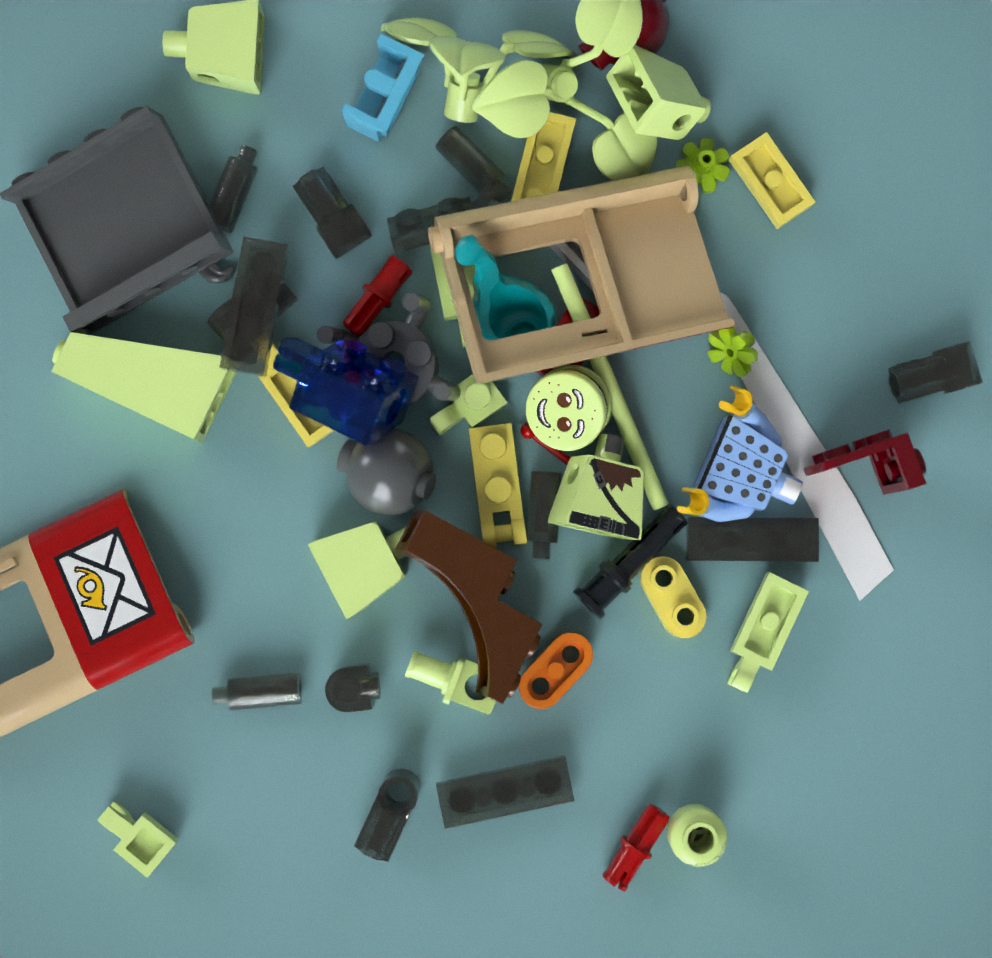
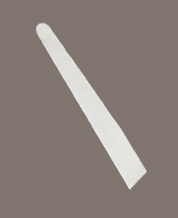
[718,293,894,601]

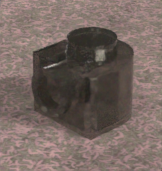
[325,663,381,712]

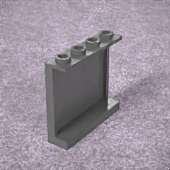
[0,106,234,335]

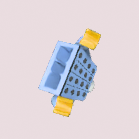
[677,385,803,522]

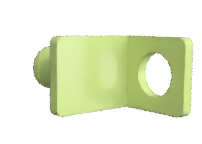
[405,650,496,714]

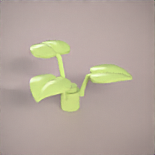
[472,0,657,181]
[381,18,575,123]

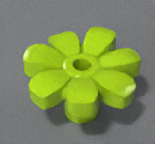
[675,138,730,194]
[708,327,758,378]

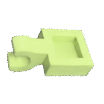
[430,374,507,436]
[98,801,179,878]

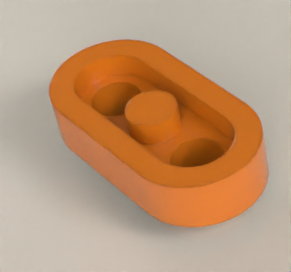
[519,632,593,709]

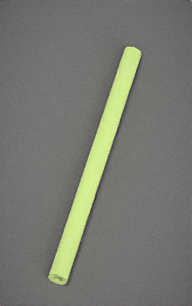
[551,263,669,510]

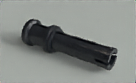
[573,504,688,620]

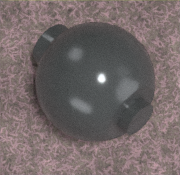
[337,428,436,516]

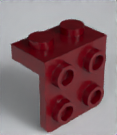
[803,429,926,495]

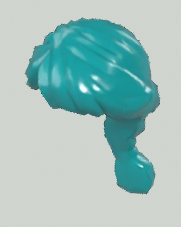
[454,234,556,340]

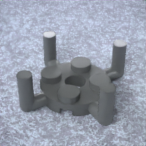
[317,293,461,432]

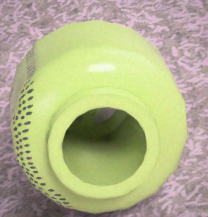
[667,804,728,867]

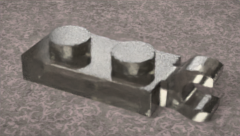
[387,186,502,253]

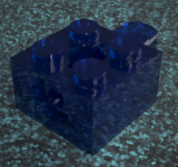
[273,337,419,447]

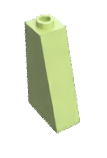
[51,332,240,443]

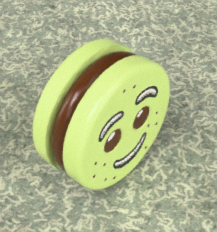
[526,365,612,451]

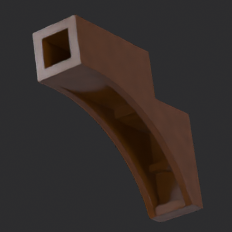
[395,510,542,704]

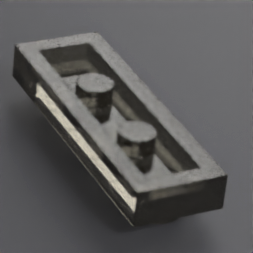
[220,237,289,377]
[686,517,819,562]
[436,755,575,829]

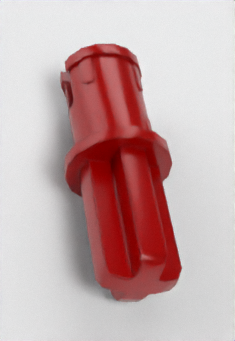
[343,255,413,336]
[602,804,669,891]

